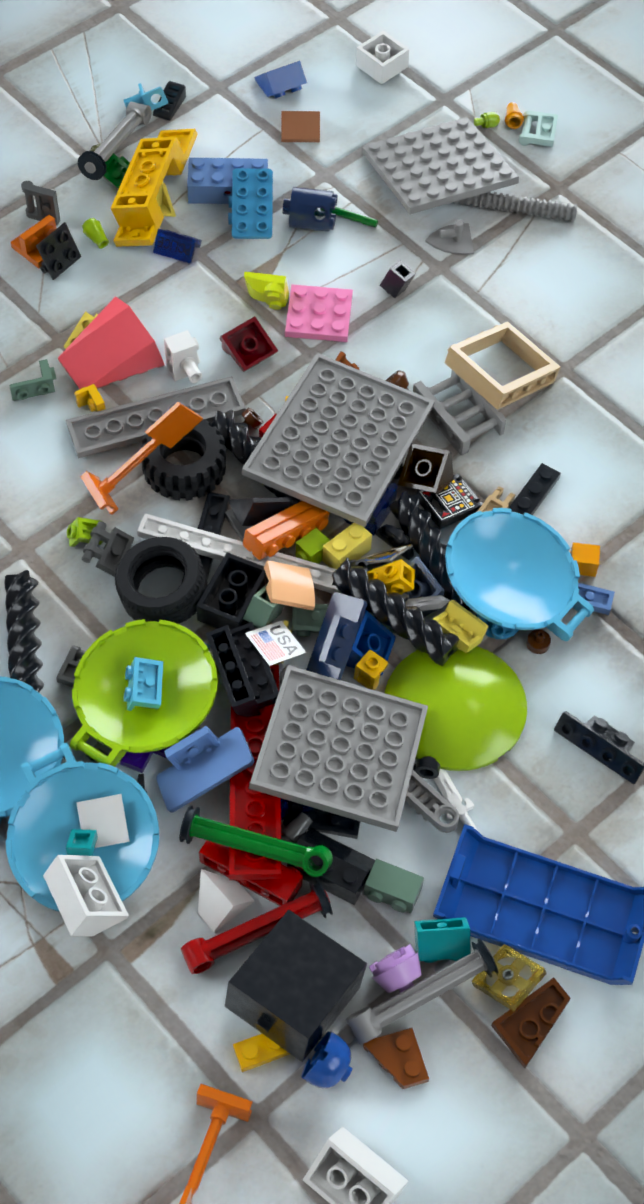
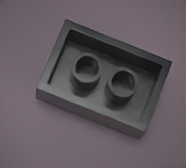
[196,552,269,630]

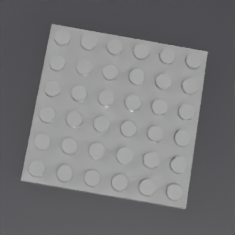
[362,117,519,214]
[249,665,428,832]

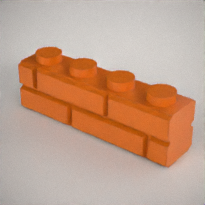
[243,501,330,560]

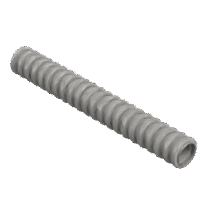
[454,191,578,222]

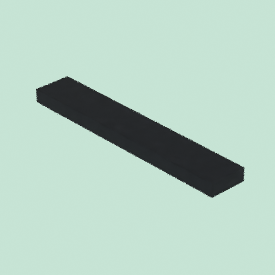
[181,492,230,584]

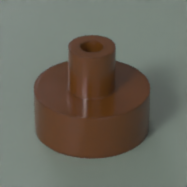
[242,407,264,429]
[526,629,551,654]

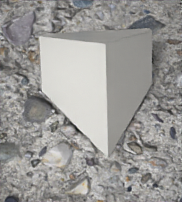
[198,869,254,933]

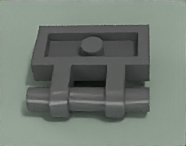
[82,521,134,577]

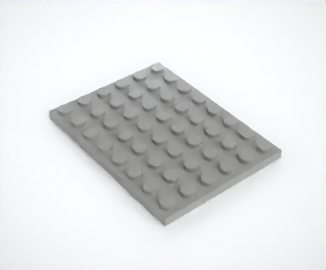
[241,353,435,527]

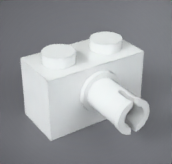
[164,330,202,383]

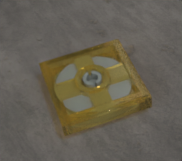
[472,944,547,1012]

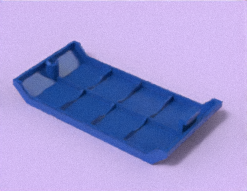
[433,824,644,985]

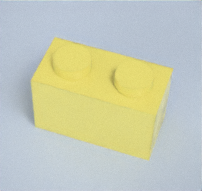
[322,523,372,569]

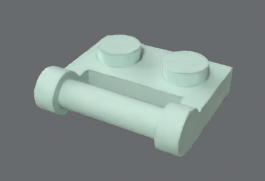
[519,111,558,147]

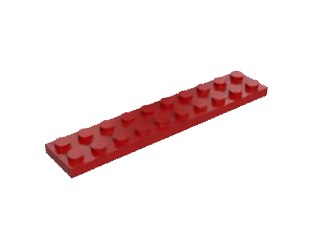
[229,665,282,880]

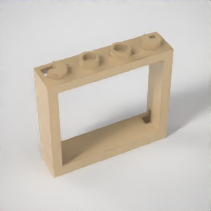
[444,322,561,410]

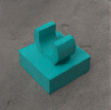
[66,829,98,856]

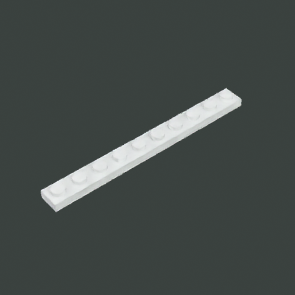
[137,513,341,593]

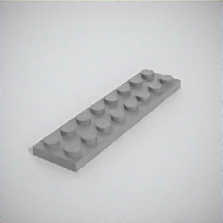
[66,376,246,458]

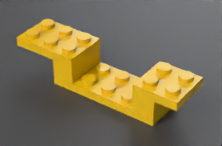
[110,128,198,247]

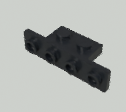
[554,711,644,784]

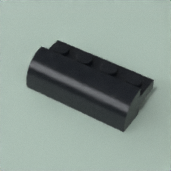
[206,622,279,717]

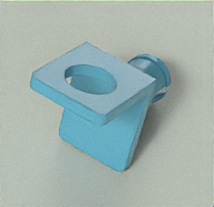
[123,83,168,110]

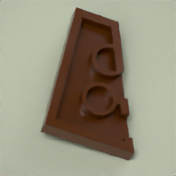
[491,977,571,1068]

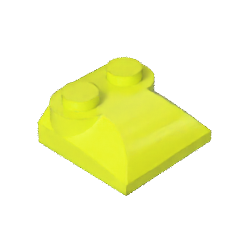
[244,272,289,310]

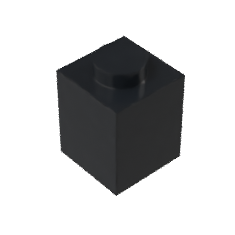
[380,260,416,298]

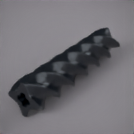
[212,410,302,507]
[389,491,470,611]
[332,558,459,666]
[4,570,44,692]

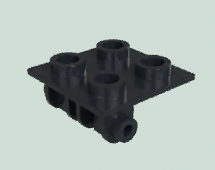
[36,222,81,280]

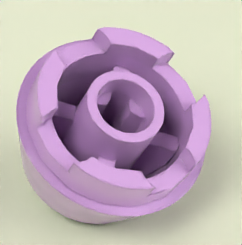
[369,944,422,993]

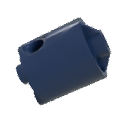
[282,187,338,231]

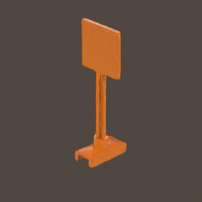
[80,402,203,515]
[179,1084,253,1204]

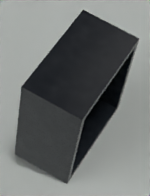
[224,910,367,1062]

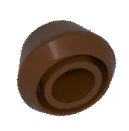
[385,370,409,390]

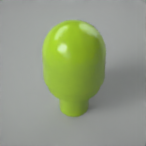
[474,112,500,128]

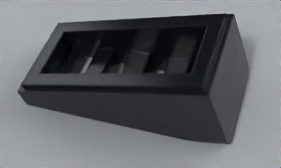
[153,81,186,121]

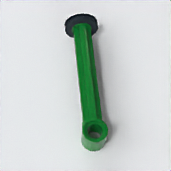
[179,805,333,877]

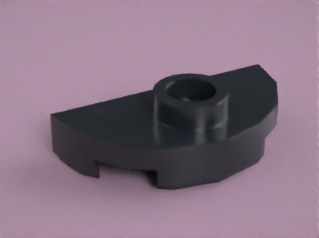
[376,524,414,560]

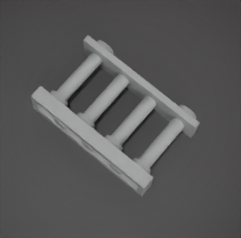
[413,370,506,456]

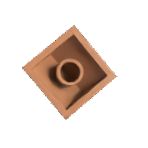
[281,111,320,142]

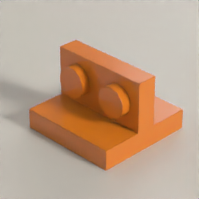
[11,214,56,268]

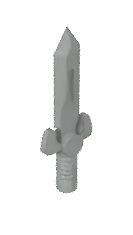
[402,593,450,611]

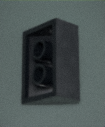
[287,828,375,905]

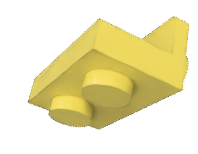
[432,600,489,653]

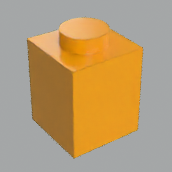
[569,542,600,577]

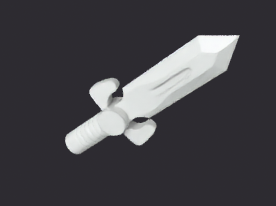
[434,768,478,831]

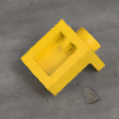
[74,384,106,412]
[354,650,388,690]

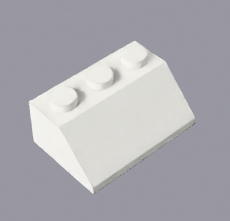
[43,855,129,937]
[303,1127,408,1204]

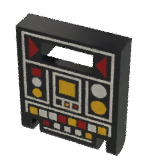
[416,474,483,529]

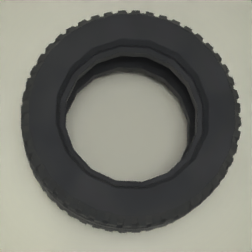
[115,537,208,624]

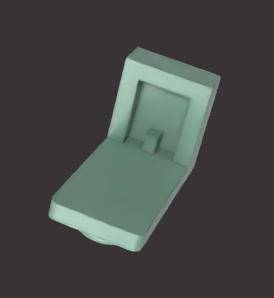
[9,359,56,401]

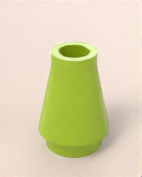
[82,218,109,249]

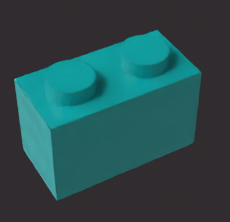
[414,917,471,963]

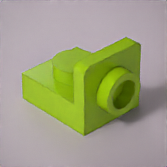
[66,517,103,547]

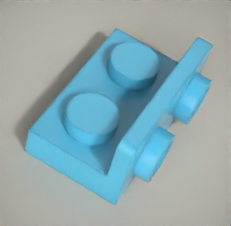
[124,657,163,711]

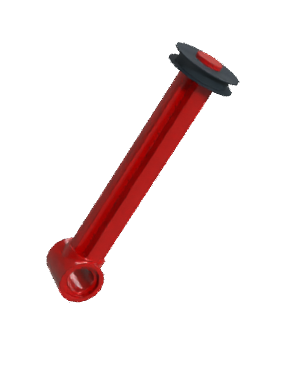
[181,879,333,974]

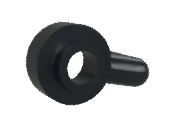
[413,756,440,779]

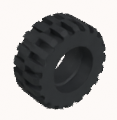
[141,420,226,501]

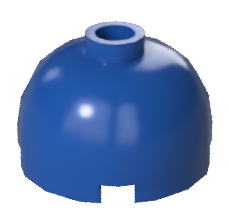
[301,1031,353,1088]

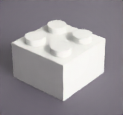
[356,31,410,84]

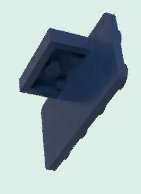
[306,592,367,680]

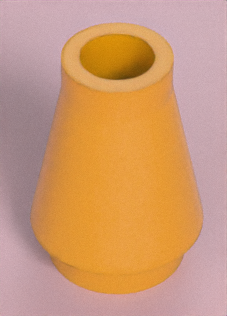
[505,102,524,129]

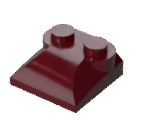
[219,316,278,372]

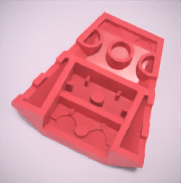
[58,296,165,390]

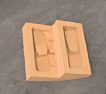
[264,560,315,610]

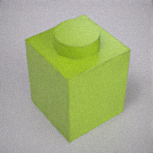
[295,528,330,564]

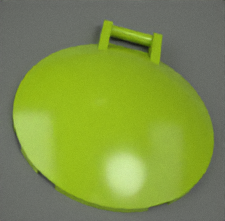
[69,619,218,767]
[385,646,527,771]

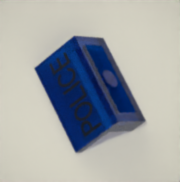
[153,229,202,264]

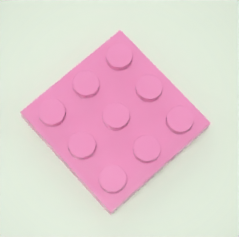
[285,284,353,342]

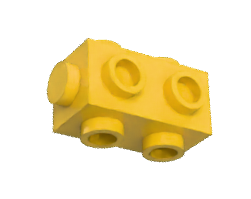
[367,559,415,595]

